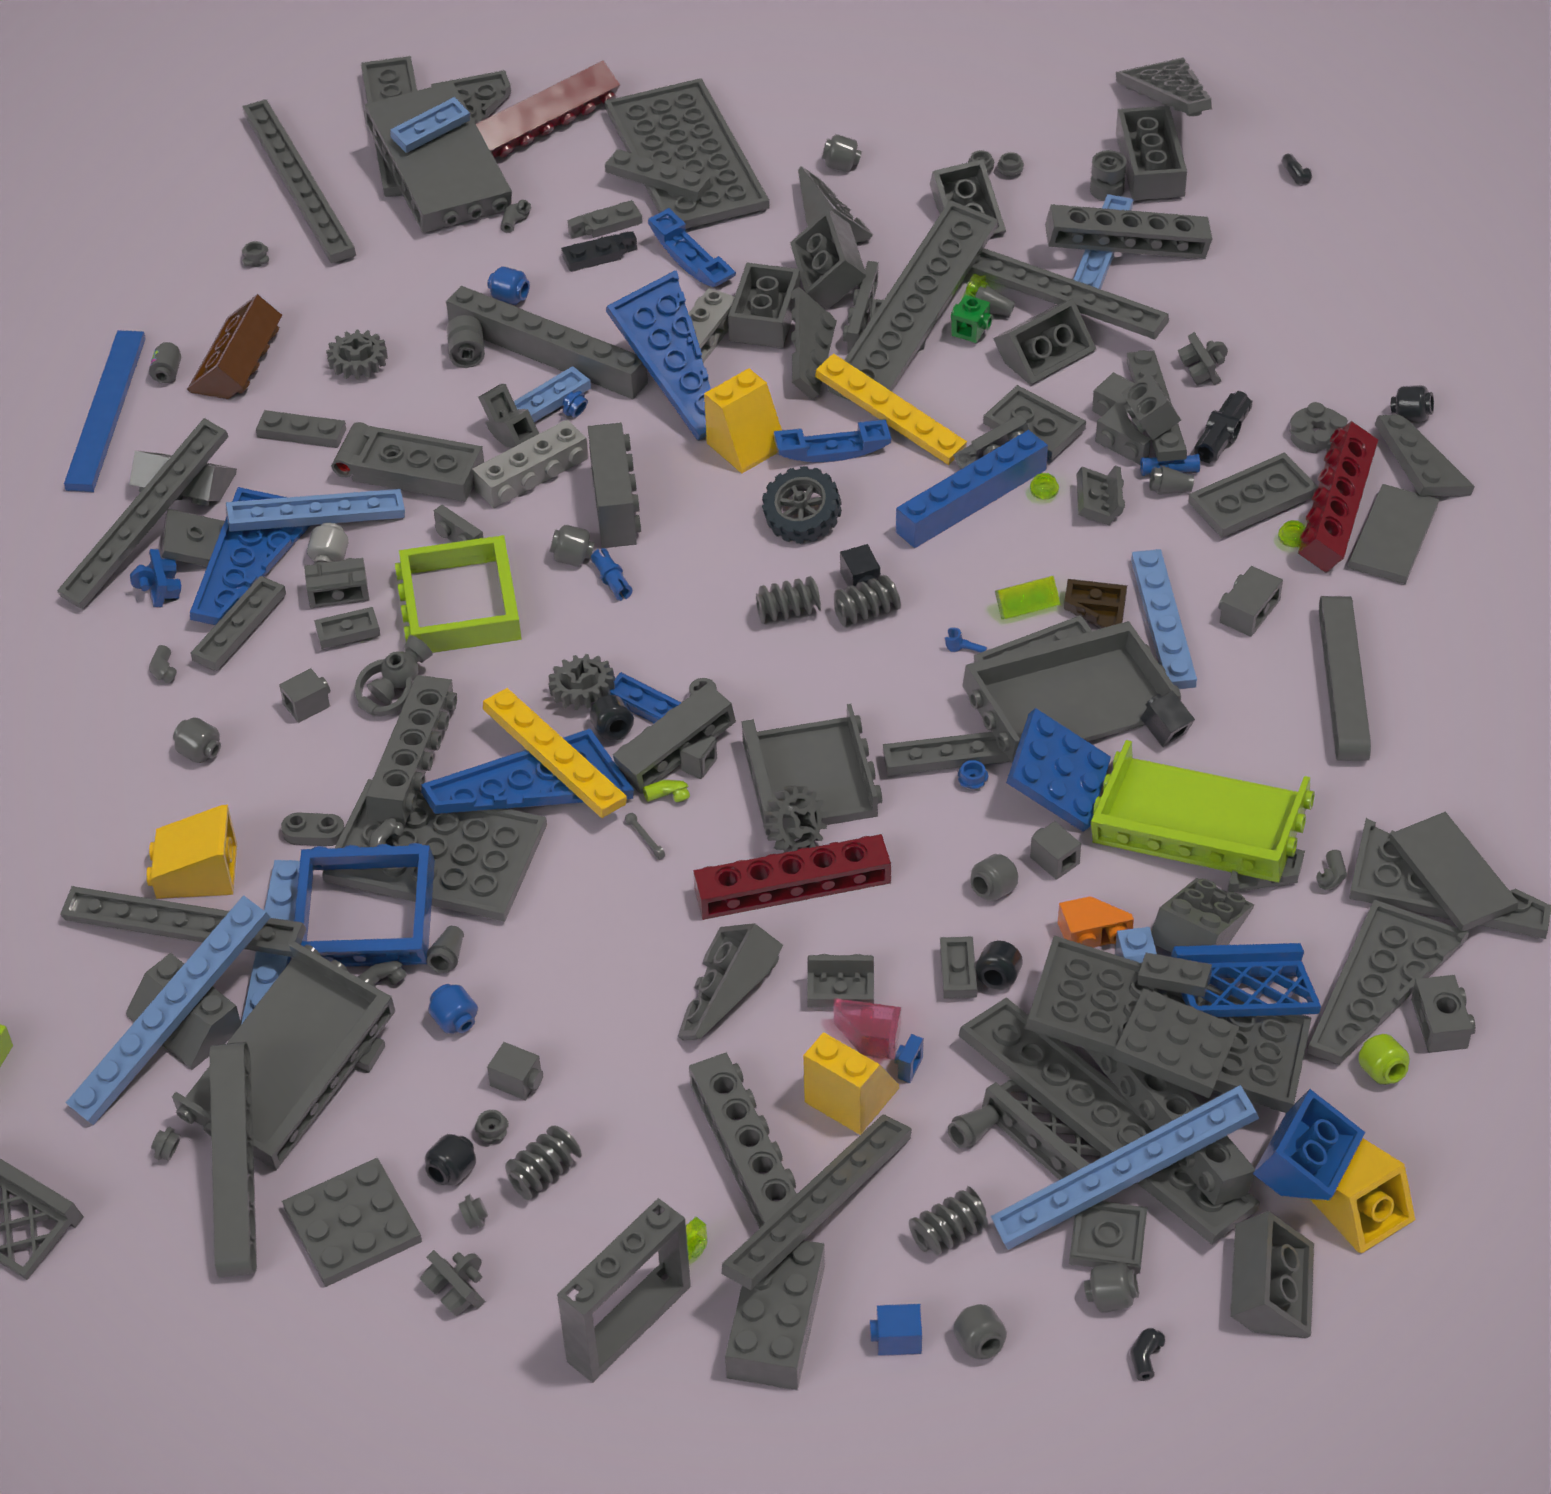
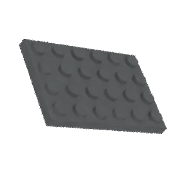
[322,779,547,922]

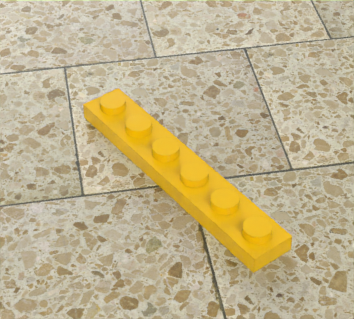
[815,353,967,465]
[483,688,627,818]

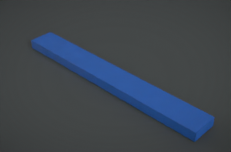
[64,330,146,492]

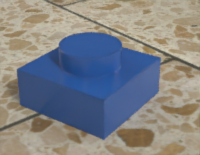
[894,1034,924,1083]

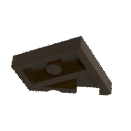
[1064,579,1128,628]

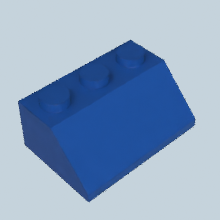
[1253,1089,1365,1200]

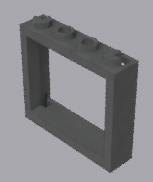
[557,1198,691,1383]

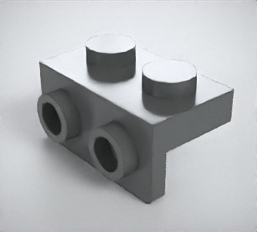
[1076,465,1125,525]
[807,954,874,1007]

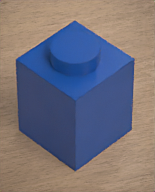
[870,1304,922,1356]

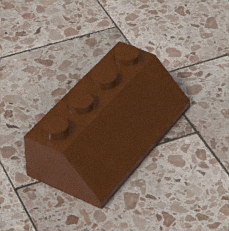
[187,294,282,399]

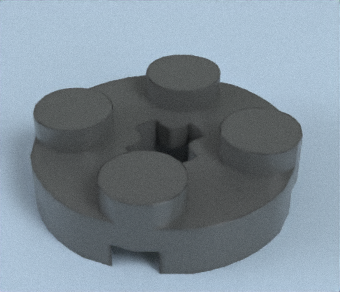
[1289,402,1348,453]

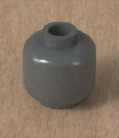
[822,134,862,172]
[550,525,595,567]
[173,717,221,763]
[970,854,1018,901]
[1084,1262,1139,1312]
[953,1304,1007,1359]

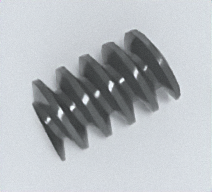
[833,575,901,627]
[756,576,821,624]
[505,1125,582,1201]
[908,1186,988,1255]

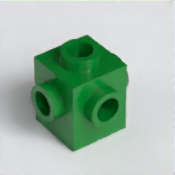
[951,295,993,343]

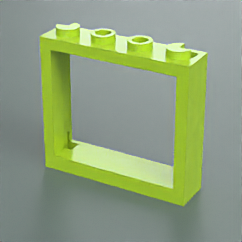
[395,535,522,653]

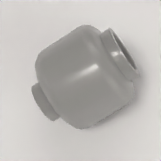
[307,523,348,563]

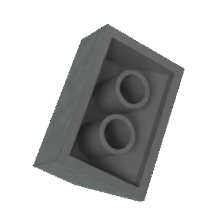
[993,299,1096,384]
[129,451,237,506]
[126,953,241,1070]
[1230,1211,1314,1338]

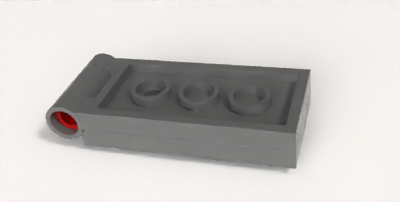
[331,422,484,502]

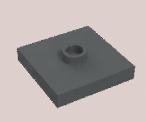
[162,509,224,567]
[1069,1201,1148,1274]

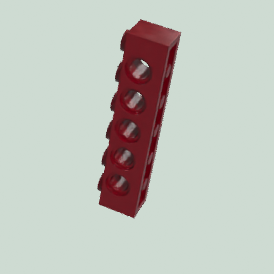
[1298,421,1378,573]
[693,834,891,920]

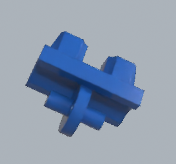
[130,549,182,607]

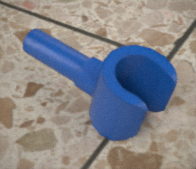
[944,627,987,653]

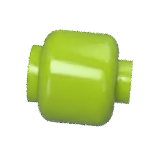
[1358,1034,1410,1085]

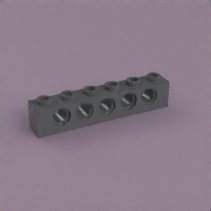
[1045,204,1212,259]
[366,675,457,825]
[689,1052,797,1229]

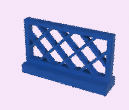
[1171,943,1321,1017]

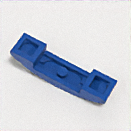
[648,208,736,287]
[774,419,891,462]

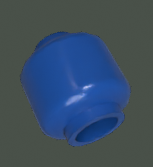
[487,266,530,305]
[428,984,478,1034]

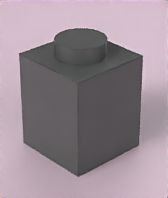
[279,668,331,723]
[1030,821,1082,880]
[487,1042,543,1100]

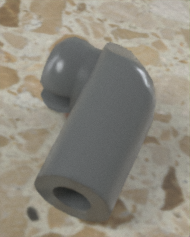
[369,818,404,847]
[357,960,407,984]

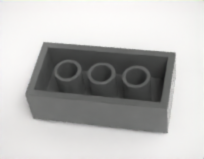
[1116,105,1187,200]
[587,422,641,548]
[725,1232,825,1390]

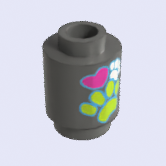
[149,342,181,383]

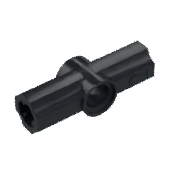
[1194,390,1253,463]

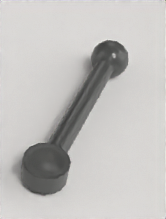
[625,813,665,860]

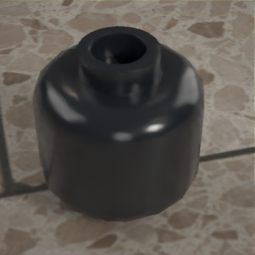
[1391,385,1434,423]
[590,695,634,741]
[976,940,1023,990]
[425,1134,476,1186]

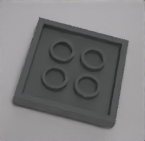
[1112,988,1239,1098]
[282,1157,422,1287]

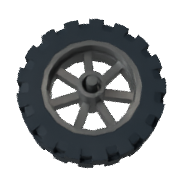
[762,466,842,544]

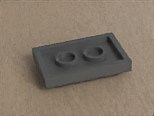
[983,385,1086,460]

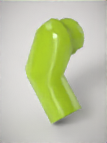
[643,780,690,803]

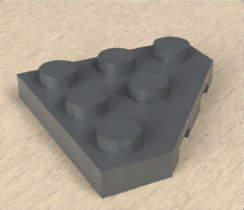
[431,70,511,124]

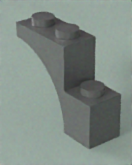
[1092,372,1151,465]

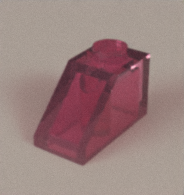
[834,999,901,1059]

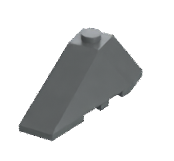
[798,166,873,242]
[678,923,783,1040]

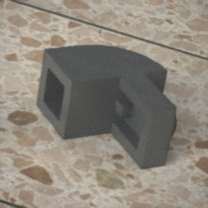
[478,384,539,448]

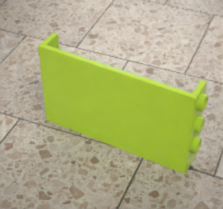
[1091,740,1315,883]

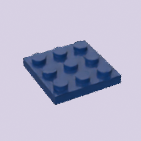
[1006,708,1111,832]

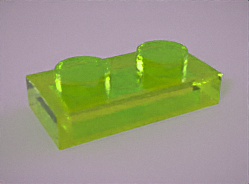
[994,575,1061,619]

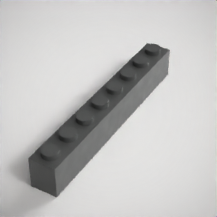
[446,285,648,399]

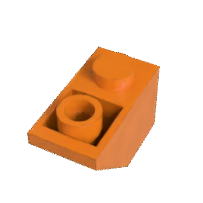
[1058,896,1134,948]

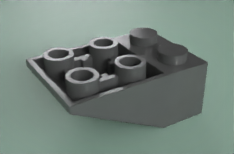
[1151,878,1255,953]

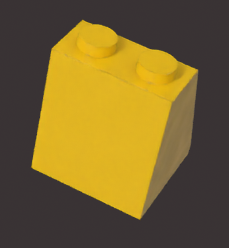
[704,368,782,474]
[147,805,237,899]
[803,1032,899,1135]
[1310,1138,1416,1254]

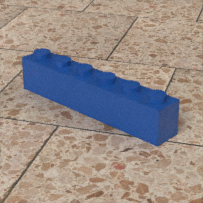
[896,430,1048,548]

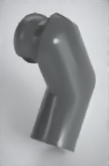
[501,200,531,233]
[149,645,177,683]
[1316,850,1347,890]

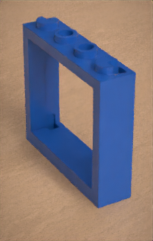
[294,843,435,967]

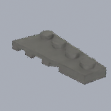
[791,287,837,400]
[1375,414,1475,496]

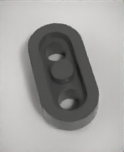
[281,812,345,846]

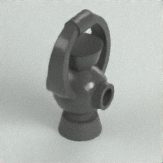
[355,635,433,716]

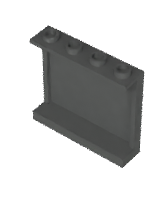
[741,704,882,835]

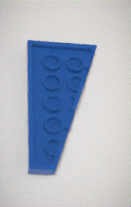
[606,269,711,441]
[190,487,311,625]
[421,729,634,814]

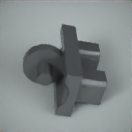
[1177,332,1228,385]
[420,1250,486,1316]

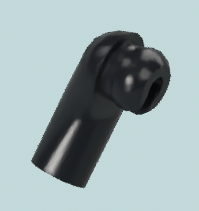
[1281,154,1312,184]
[1130,1328,1165,1381]

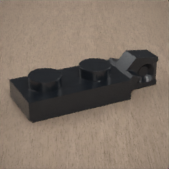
[561,231,637,272]

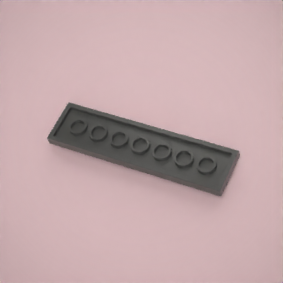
[361,56,417,197]

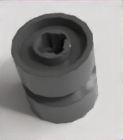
[1090,150,1126,201]
[446,315,485,368]

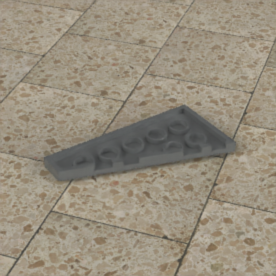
[1116,57,1212,116]
[1349,818,1551,939]
[1307,899,1469,1065]

